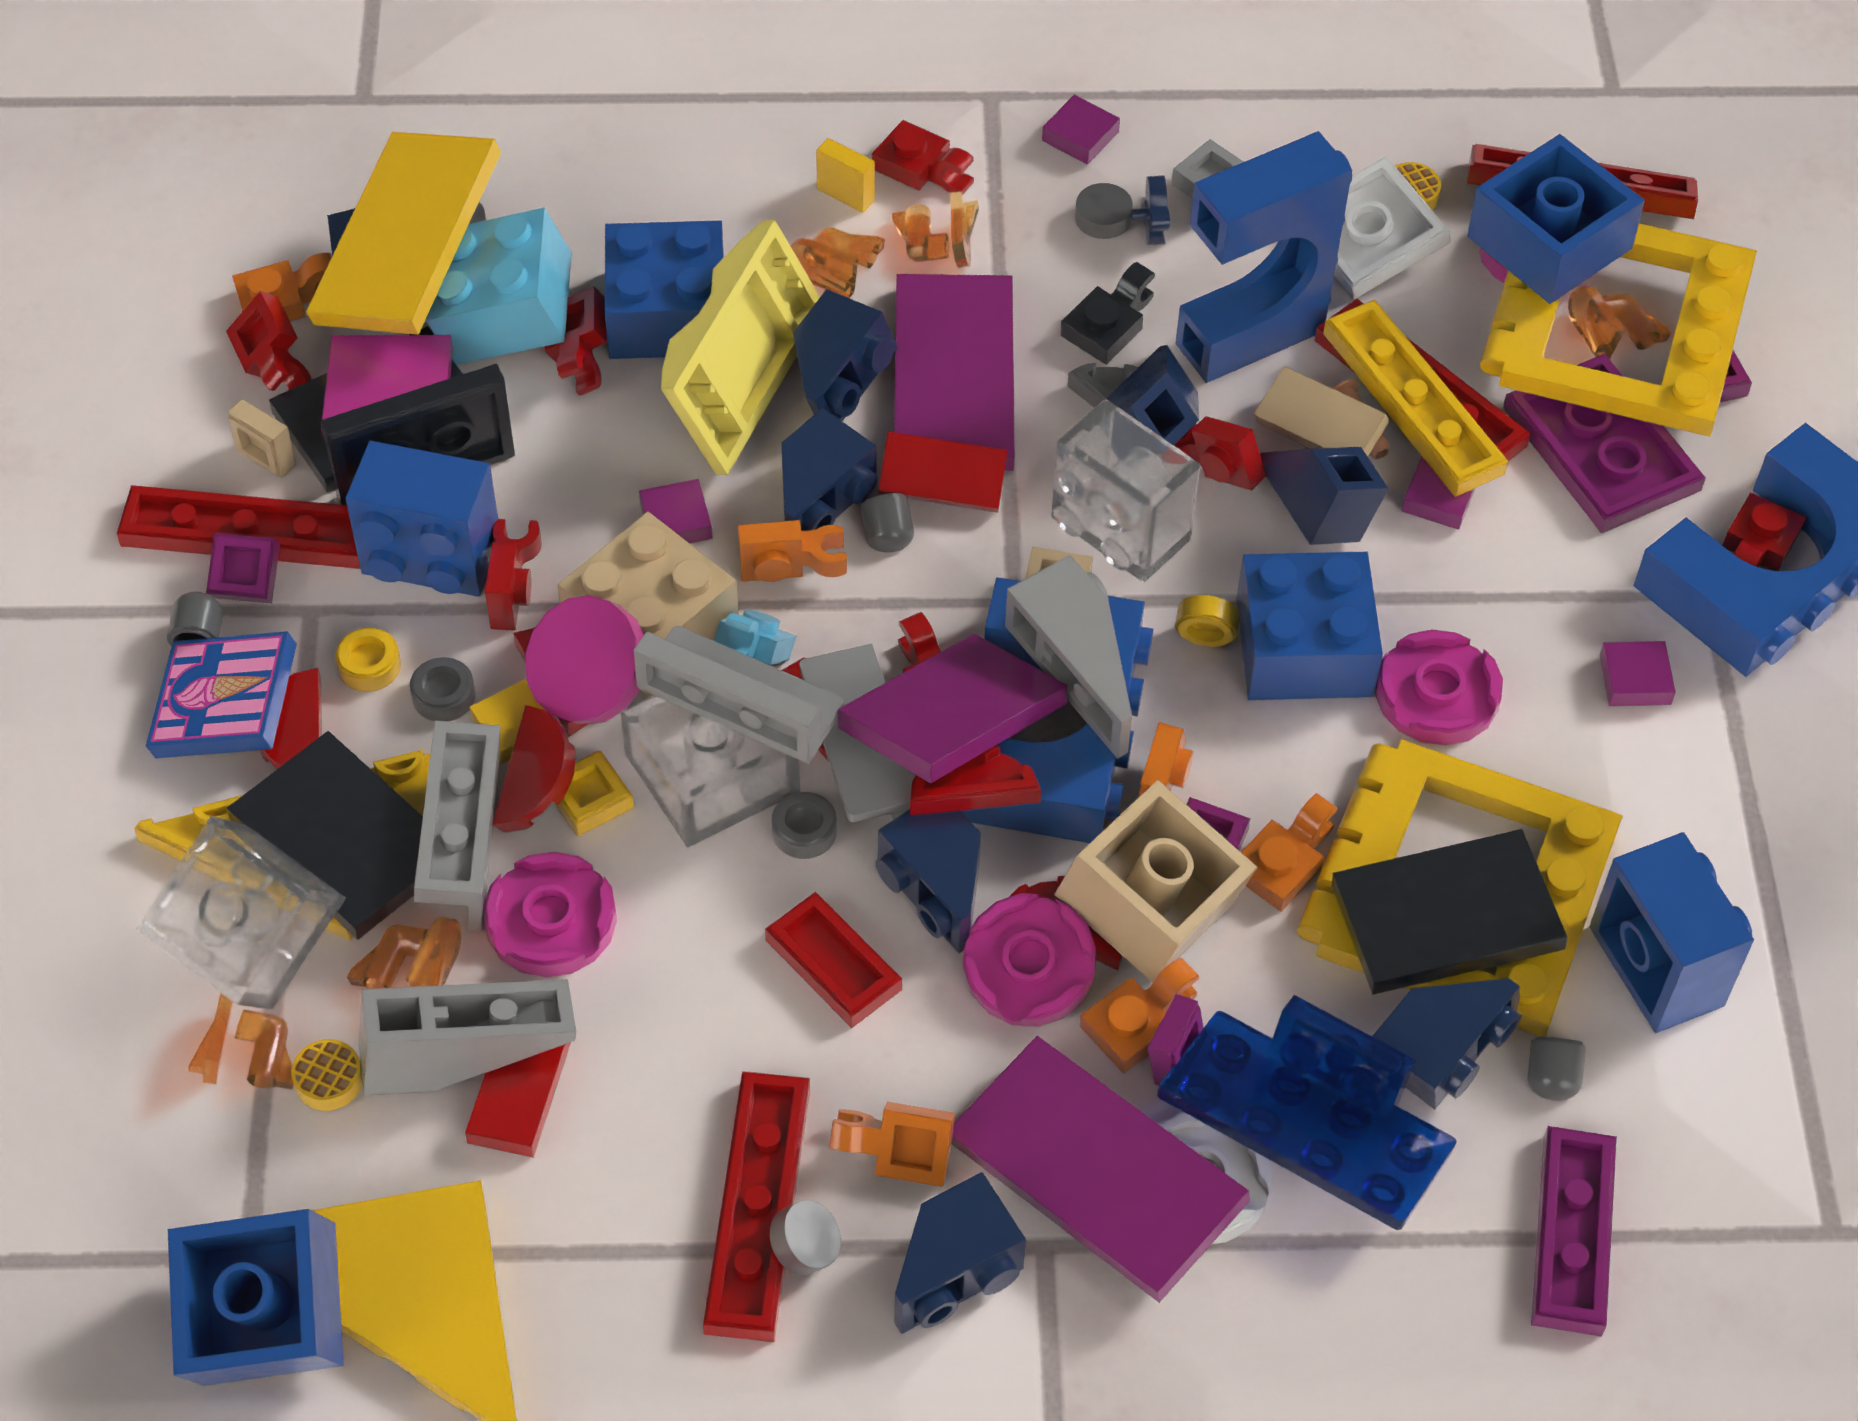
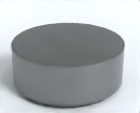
[1075,183,1133,239]
[410,657,476,721]
[772,792,837,859]
[770,1200,841,1275]

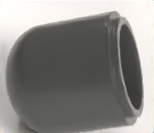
[860,493,914,553]
[167,592,223,646]
[1528,1037,1586,1101]

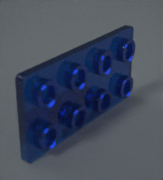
[1157,995,1457,1230]

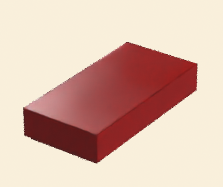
[878,431,1008,513]
[765,891,902,1029]
[465,1042,571,1158]

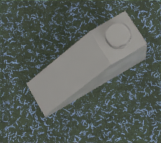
[1005,555,1132,759]
[359,979,576,1096]

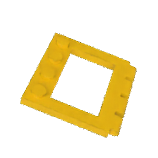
[1480,223,1757,437]
[1297,739,1623,1037]

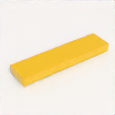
[1323,299,1509,497]

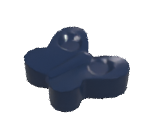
[1131,175,1170,245]

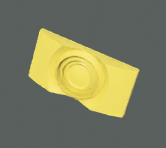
[661,220,820,475]

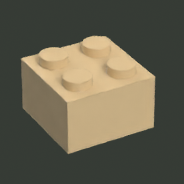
[557,512,739,699]
[1054,780,1258,982]

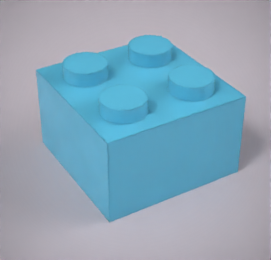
[426,207,572,365]

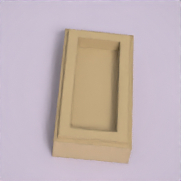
[1253,366,1389,456]

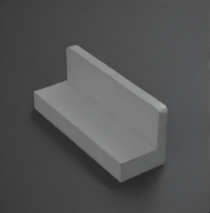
[633,626,844,764]
[799,644,916,822]
[414,720,500,932]

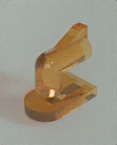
[892,192,979,269]
[790,227,885,298]
[1568,286,1671,359]
[347,917,462,989]
[188,990,294,1090]

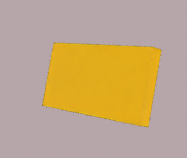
[306,132,501,335]

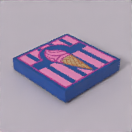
[146,631,297,759]

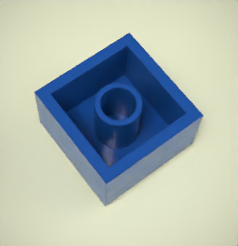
[1467,134,1645,304]
[605,220,724,359]
[346,440,498,597]
[1236,551,1383,700]
[1589,832,1754,1034]
[167,1209,344,1386]

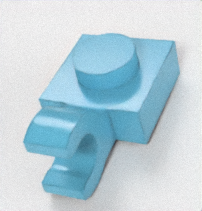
[714,610,797,665]

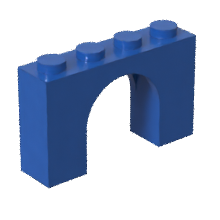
[1175,131,1352,383]
[1633,422,1858,677]
[961,577,1154,843]

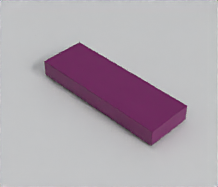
[1531,1126,1617,1337]

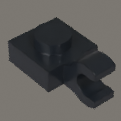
[1061,262,1155,365]

